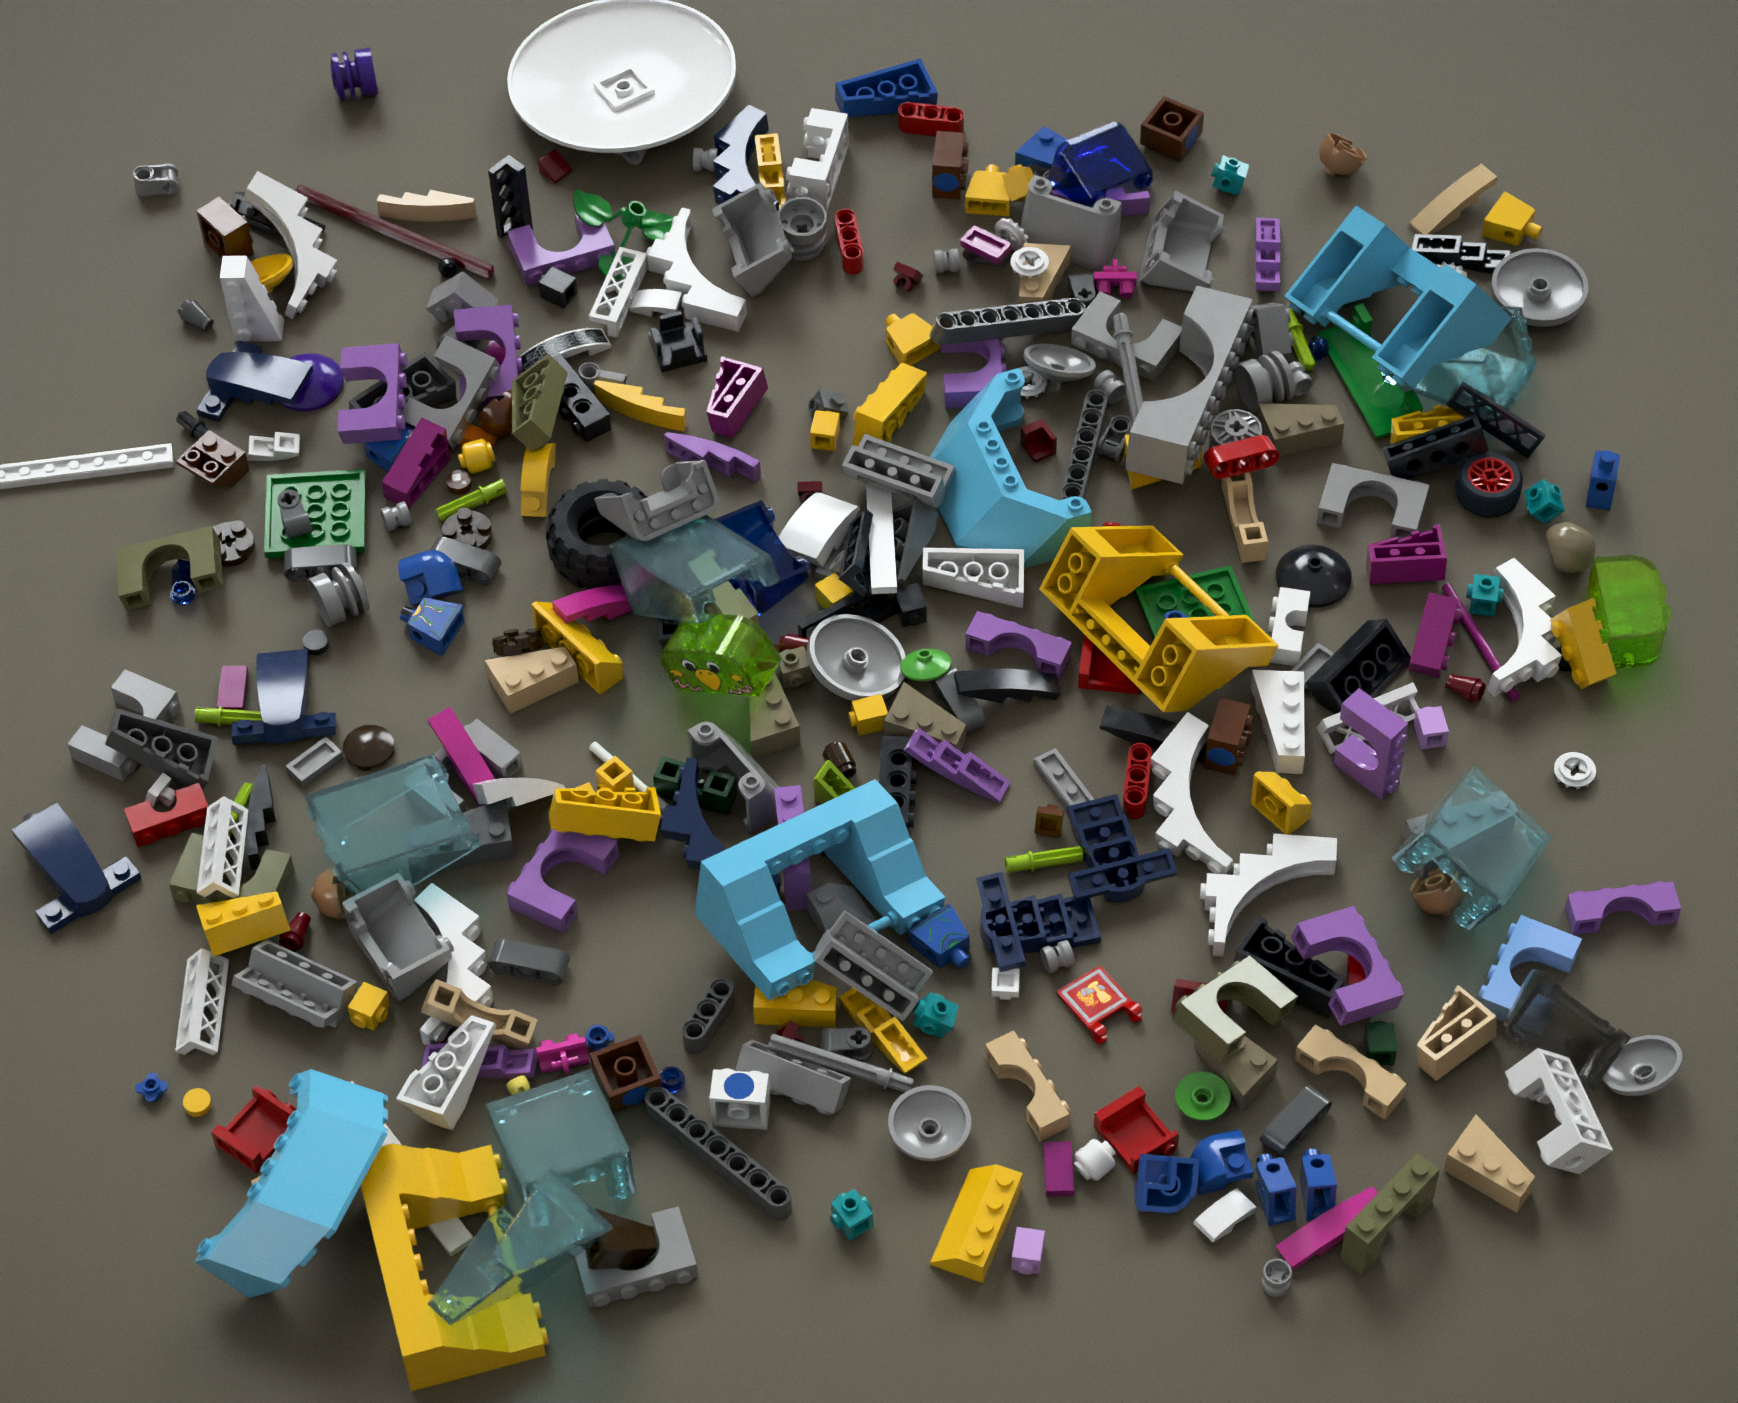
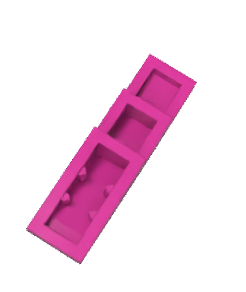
[552,585,650,624]
[428,707,494,807]
[1276,1186,1378,1271]

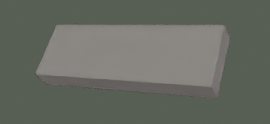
[1033,748,1094,808]

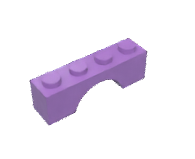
[965,611,1072,680]
[1565,881,1681,935]

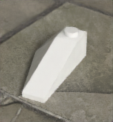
[396,1015,496,1130]

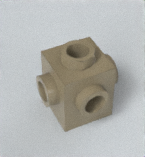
[772,646,813,689]

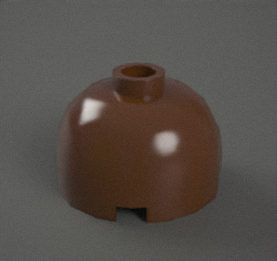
[478,390,514,438]

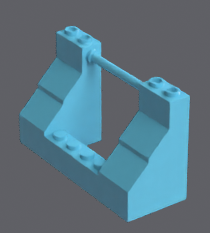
[1284,206,1512,389]
[694,779,945,1000]

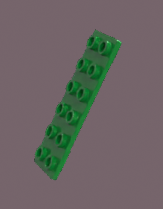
[1317,303,1423,439]

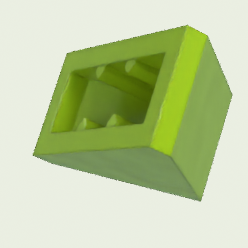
[813,760,855,804]

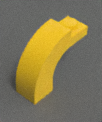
[520,443,556,517]

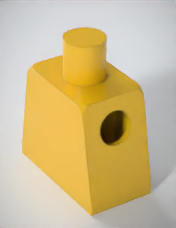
[965,164,1010,217]
[1481,191,1543,246]
[885,314,941,366]

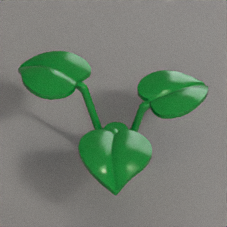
[573,189,674,282]

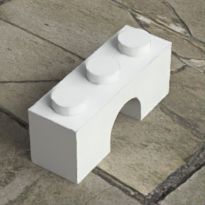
[1268,587,1310,666]

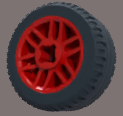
[1455,452,1523,517]

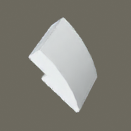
[775,492,860,567]
[472,778,565,806]

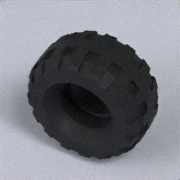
[546,479,662,589]

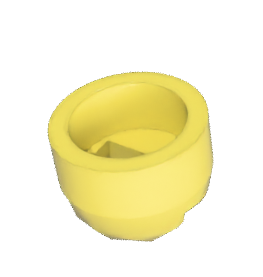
[506,1076,530,1099]

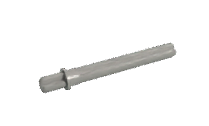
[1113,313,1143,423]
[768,1034,914,1092]

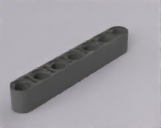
[930,298,1086,345]
[1059,389,1107,500]
[645,1087,792,1220]

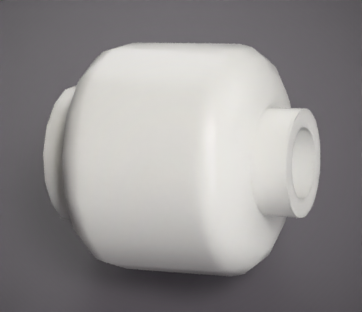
[1074,1139,1116,1181]

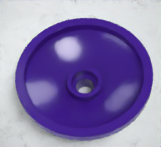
[278,353,344,411]

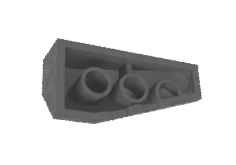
[892,498,938,584]

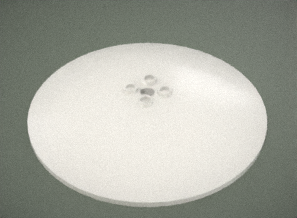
[508,0,736,153]

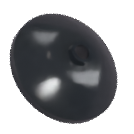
[1276,545,1352,608]

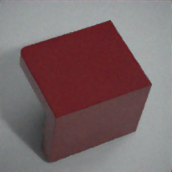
[1020,419,1057,462]

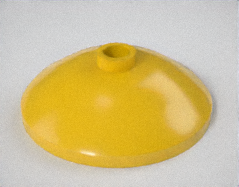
[251,254,294,294]

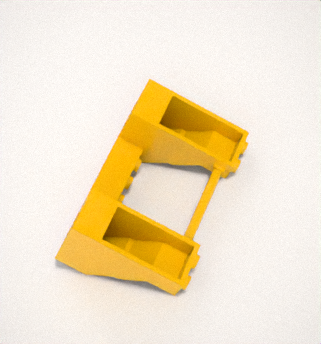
[1039,525,1279,712]
[361,1143,549,1392]

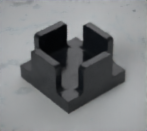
[648,311,708,373]

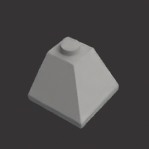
[806,883,876,935]

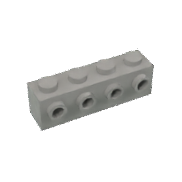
[735,1039,851,1115]

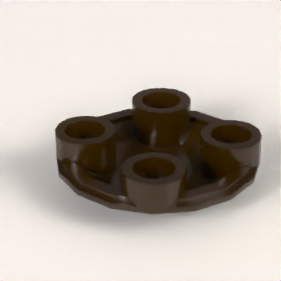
[343,725,395,771]

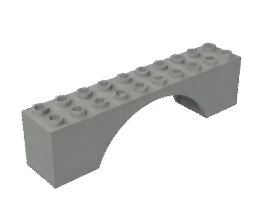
[1125,286,1254,484]

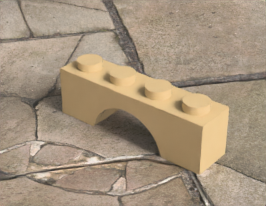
[1221,472,1268,563]
[421,979,538,1050]
[1295,1025,1407,1120]
[985,1030,1071,1142]

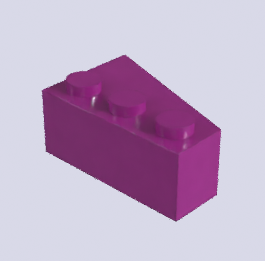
[706,357,768,438]
[382,417,451,509]
[1366,524,1447,584]
[1409,592,1462,678]

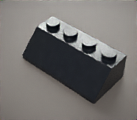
[1305,619,1411,714]

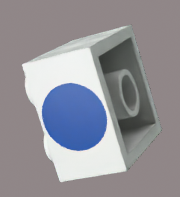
[709,1068,771,1130]

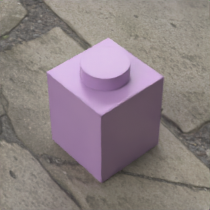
[1414,706,1449,750]
[1011,1227,1045,1275]

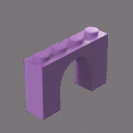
[507,212,615,286]
[454,305,523,407]
[941,338,1006,408]
[337,343,407,444]
[1333,688,1408,800]
[774,785,812,911]
[507,829,619,934]
[1291,906,1404,1026]

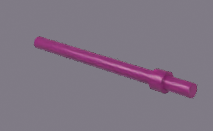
[1442,583,1520,702]

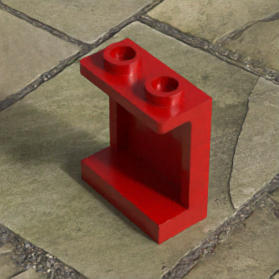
[1078,634,1146,695]
[211,1085,296,1173]
[1094,1086,1179,1175]

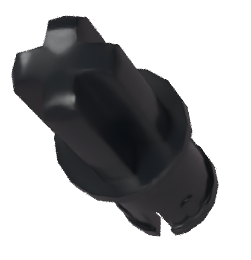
[176,411,211,439]

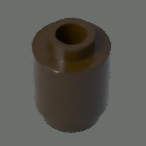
[822,741,857,780]

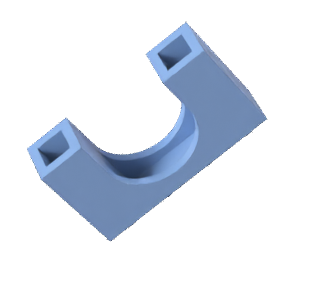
[1477,915,1582,1036]

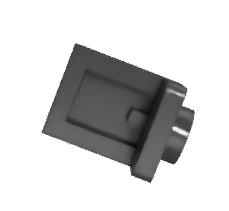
[808,389,849,422]

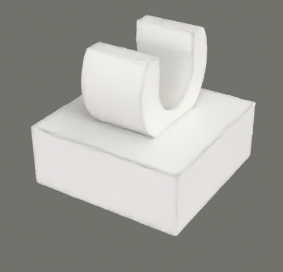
[145,773,175,807]
[991,968,1020,1000]

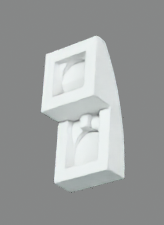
[629,289,682,317]
[248,432,300,461]
[1193,1188,1256,1242]

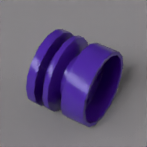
[330,48,378,101]

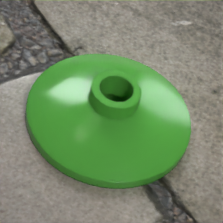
[900,648,951,681]
[1175,1071,1231,1121]

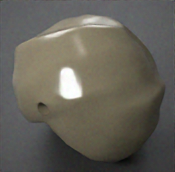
[1546,521,1596,573]

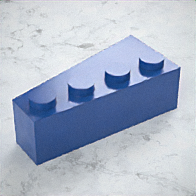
[835,58,938,117]
[1015,126,1118,191]

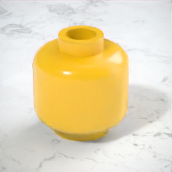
[458,439,496,474]

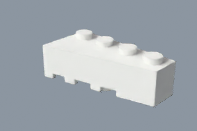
[220,256,284,342]
[923,548,1024,608]
[1250,670,1305,774]

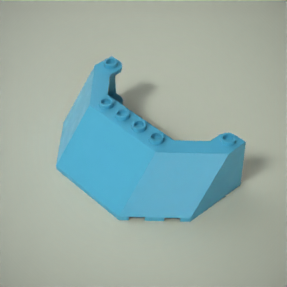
[930,368,1092,569]
[195,1069,388,1298]

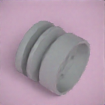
[778,197,827,261]
[1234,351,1295,412]
[1209,409,1262,448]
[308,562,370,627]

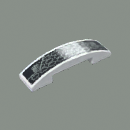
[517,328,612,374]

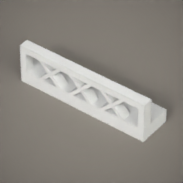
[589,247,647,338]
[1317,683,1419,755]
[197,796,249,899]
[175,948,229,1055]

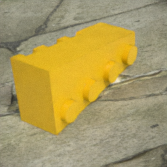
[853,363,927,447]
[549,787,661,842]

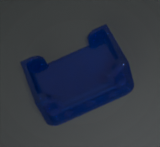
[1048,121,1153,208]
[708,500,812,616]

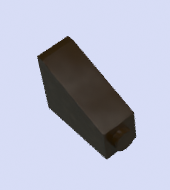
[581,1209,657,1270]

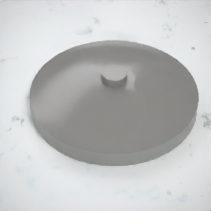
[1491,248,1588,327]
[806,614,906,701]

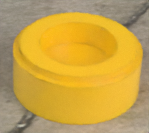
[183,1088,212,1117]

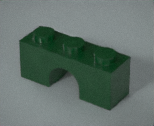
[653,756,737,815]

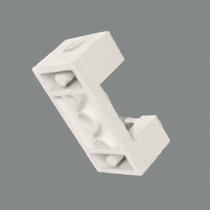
[786,108,849,213]
[1505,1048,1613,1174]

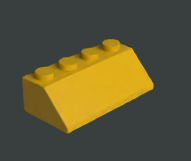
[531,601,624,695]
[930,1164,1023,1283]

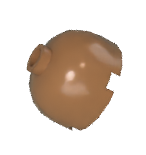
[1319,132,1367,176]
[311,866,360,919]
[1410,866,1466,916]

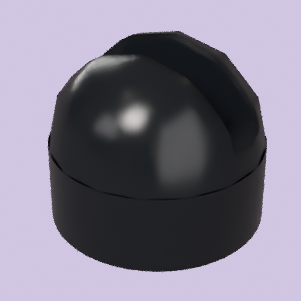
[438,257,459,279]

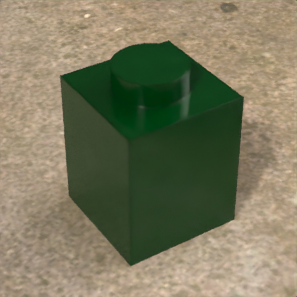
[1364,1021,1397,1065]

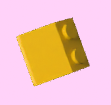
[1251,771,1312,835]

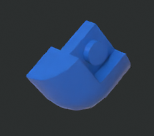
[398,550,463,606]
[1190,1129,1253,1195]
[1134,1154,1199,1213]

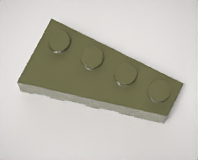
[512,353,568,452]

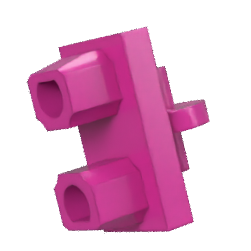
[1094,259,1137,298]
[536,1033,590,1075]

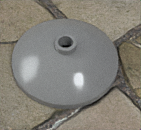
[1023,344,1096,383]
[1601,1035,1684,1096]
[888,1085,971,1161]

